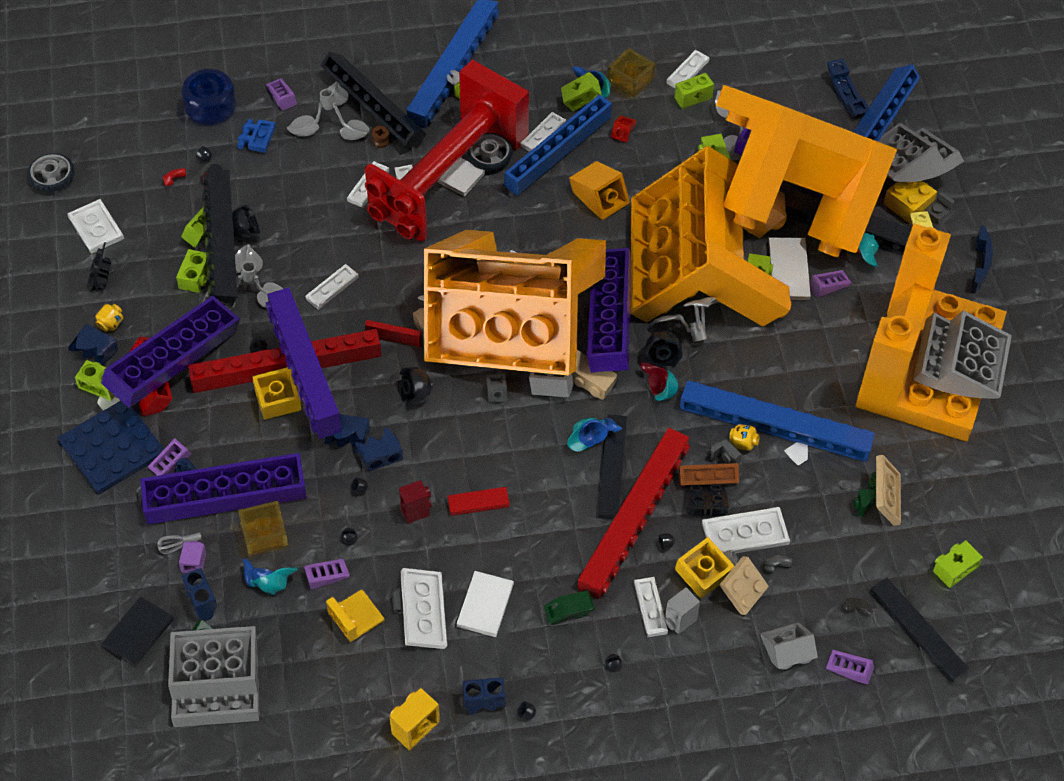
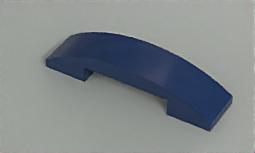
[827,58,869,117]
[971,225,993,294]

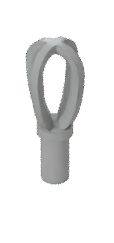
[157,532,202,554]

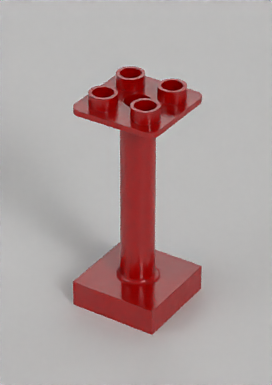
[365,60,529,242]

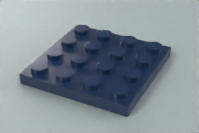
[57,401,164,495]

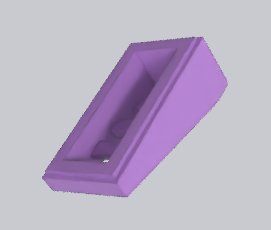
[266,78,297,110]
[809,270,851,297]
[148,438,192,476]
[304,559,350,590]
[826,650,874,685]

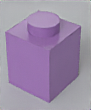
[179,541,206,573]

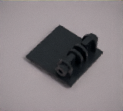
[87,242,112,292]
[685,484,729,516]

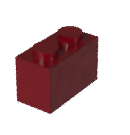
[399,480,432,524]

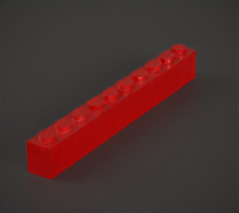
[188,329,382,393]
[578,427,691,599]

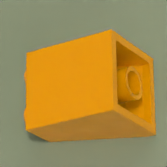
[569,161,630,220]

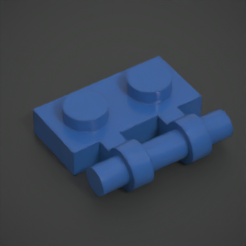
[237,119,276,153]

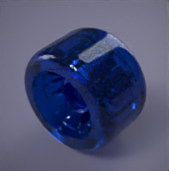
[181,69,236,125]

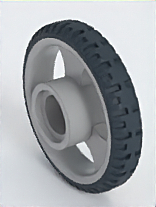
[467,133,512,171]
[27,153,75,192]

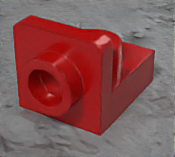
[611,115,637,142]

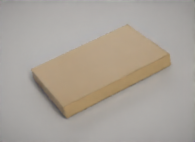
[876,455,901,526]

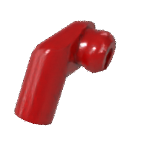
[163,168,186,186]

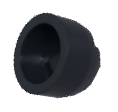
[196,146,212,162]
[251,336,267,352]
[351,477,368,494]
[341,528,357,546]
[658,533,675,550]
[605,654,622,672]
[518,701,536,720]

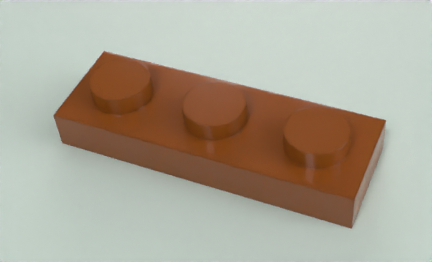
[679,463,739,485]

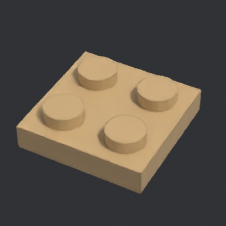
[720,556,769,615]

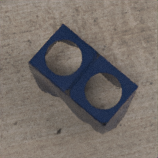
[68,324,118,366]
[324,414,370,454]
[355,427,403,472]
[181,568,217,621]
[463,677,507,715]

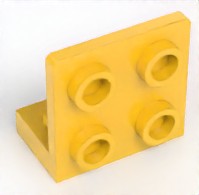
[326,590,384,643]

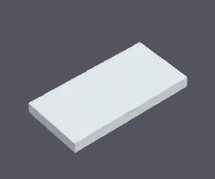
[768,238,811,300]
[702,507,790,554]
[401,568,447,649]

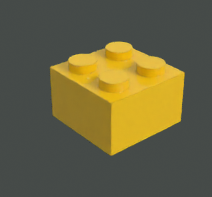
[883,181,937,224]
[252,367,301,420]
[675,537,734,599]
[389,688,440,751]

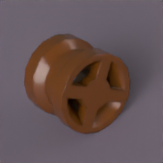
[372,126,390,148]

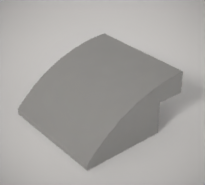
[878,123,964,182]
[913,310,1012,399]
[168,626,259,727]

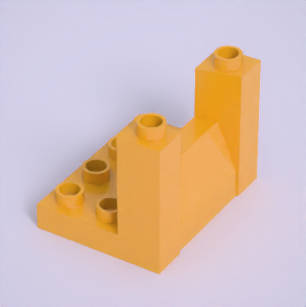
[716,85,897,257]
[630,145,791,327]
[855,223,1007,442]
[424,230,606,376]

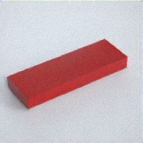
[365,320,422,347]
[447,487,509,516]

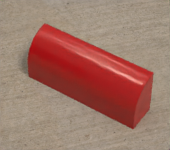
[128,336,172,416]

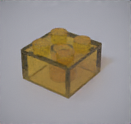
[607,48,656,97]
[238,501,288,556]

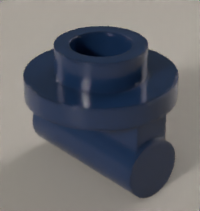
[175,457,196,472]

